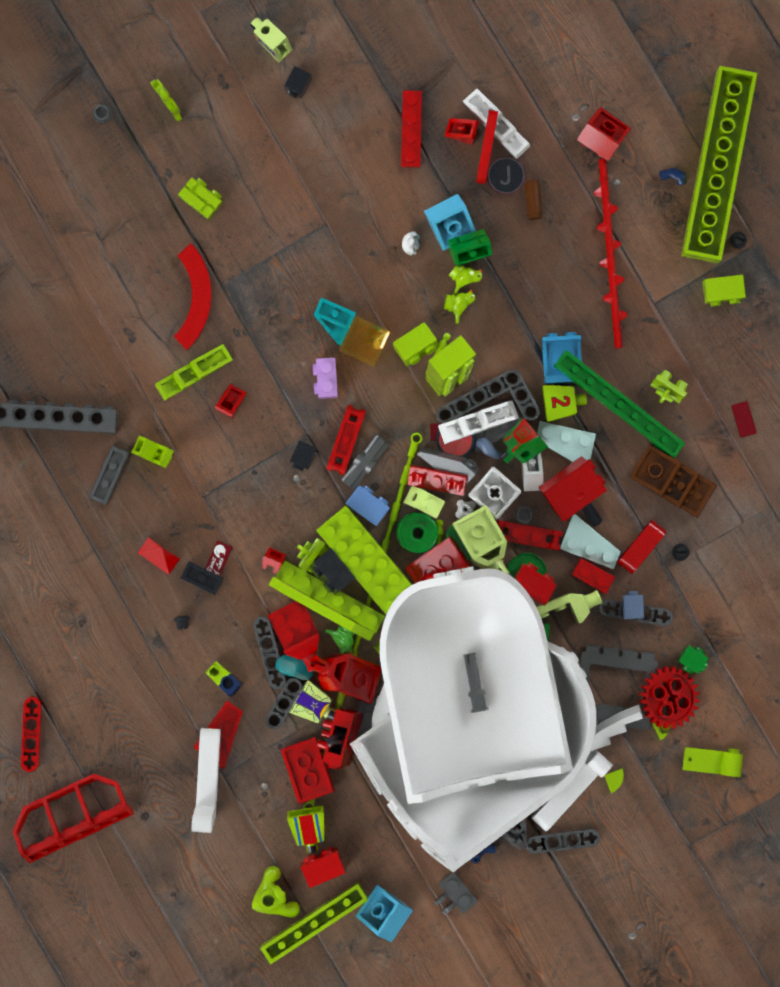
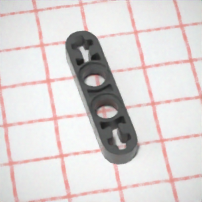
[598,599,673,626]
[253,616,286,689]
[526,828,600,854]

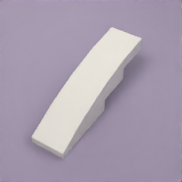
[463,89,531,159]
[438,401,519,444]
[590,705,643,751]

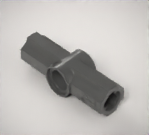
[341,435,389,490]

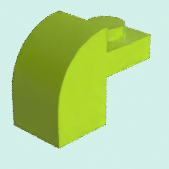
[131,435,174,468]

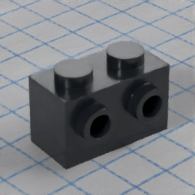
[310,548,356,595]

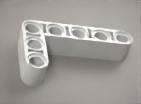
[192,728,221,833]
[531,750,613,831]

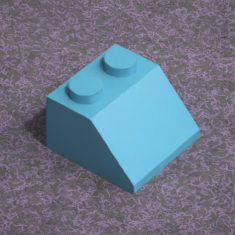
[424,194,476,251]
[356,885,413,943]

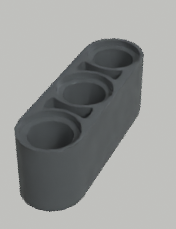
[266,678,303,729]

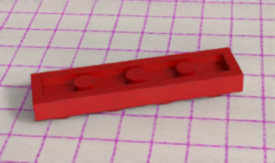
[401,90,422,168]

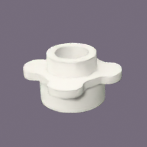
[456,500,476,519]

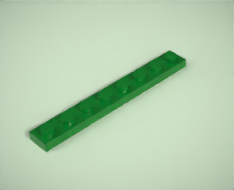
[553,350,685,458]

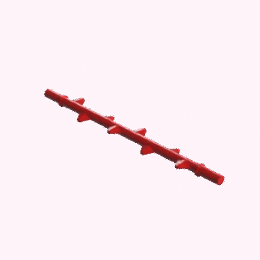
[594,159,627,349]

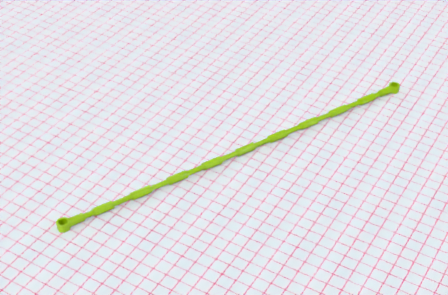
[303,433,422,808]

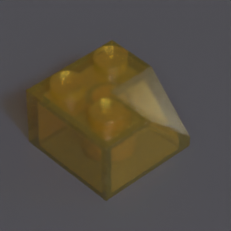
[339,316,390,368]

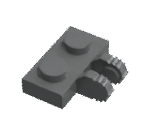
[434,872,478,915]

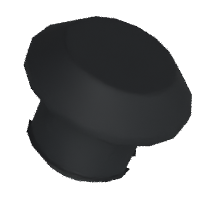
[730,232,747,249]
[672,544,689,561]
[173,615,190,630]

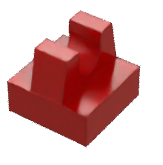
[262,547,286,574]

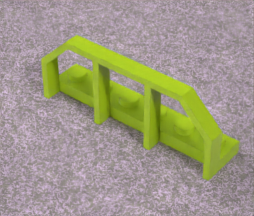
[269,561,386,641]

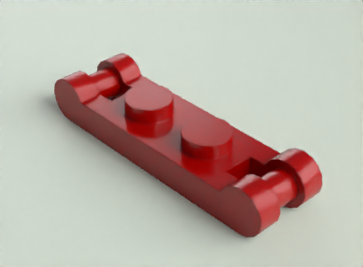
[326,404,366,475]
[495,520,563,551]

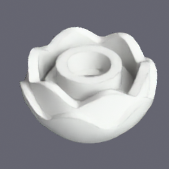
[402,232,420,256]

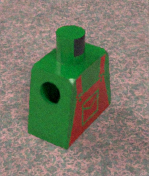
[500,417,548,464]

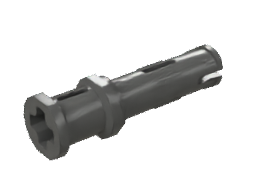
[463,653,489,713]

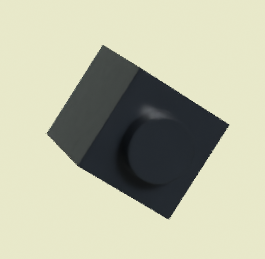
[284,66,312,99]
[290,440,317,471]

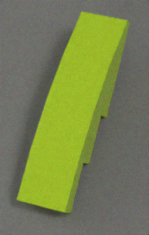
[155,344,233,401]

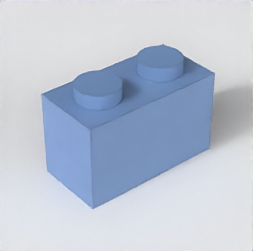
[345,485,390,527]

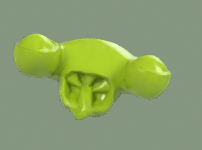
[252,866,300,918]

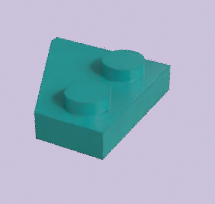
[314,297,356,347]

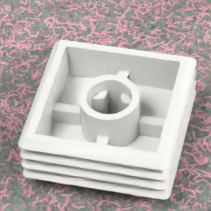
[468,467,521,520]

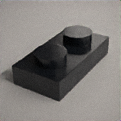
[181,561,224,595]

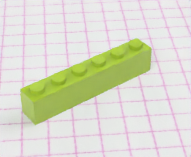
[260,881,369,965]

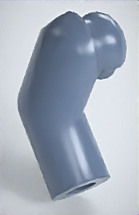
[476,438,502,460]

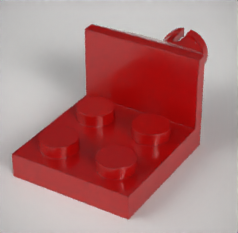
[267,601,321,672]
[309,653,382,704]

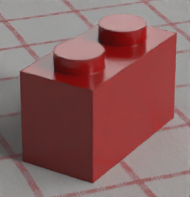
[571,558,615,594]

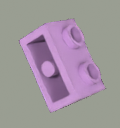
[313,358,338,399]

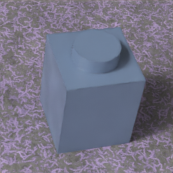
[622,591,644,619]

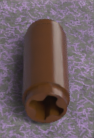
[525,180,542,220]

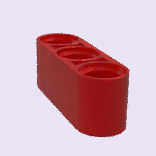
[617,520,667,575]

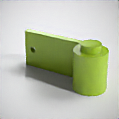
[682,747,743,777]

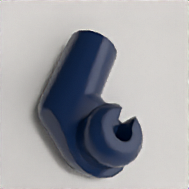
[659,168,687,186]
[470,843,495,863]

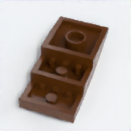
[629,445,717,519]

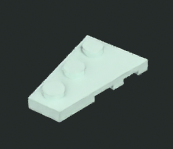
[537,421,596,462]
[560,514,621,569]

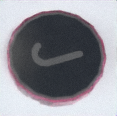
[487,157,525,195]

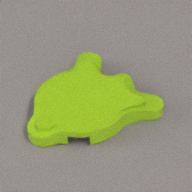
[150,79,182,122]

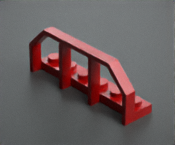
[12,774,134,863]

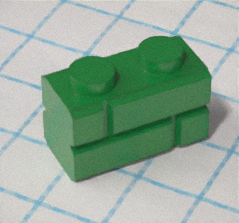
[447,229,492,266]

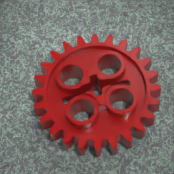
[638,666,700,729]

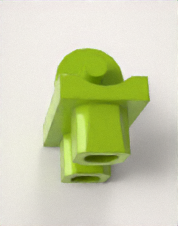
[650,370,688,404]
[297,538,329,573]

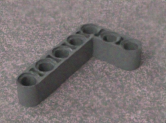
[436,370,540,424]

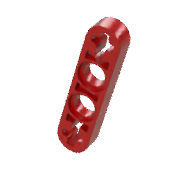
[476,110,498,184]
[21,696,42,772]

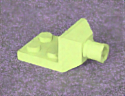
[452,505,510,574]
[536,590,603,624]

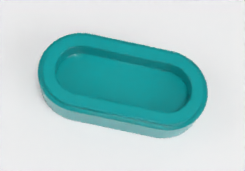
[276,655,313,681]

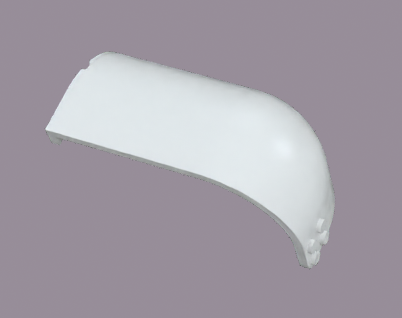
[380,567,573,804]
[350,641,596,872]

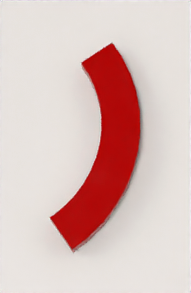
[174,243,212,351]

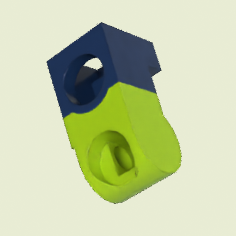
[206,661,243,697]

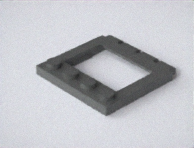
[579,644,658,730]

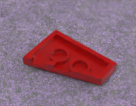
[193,700,243,769]

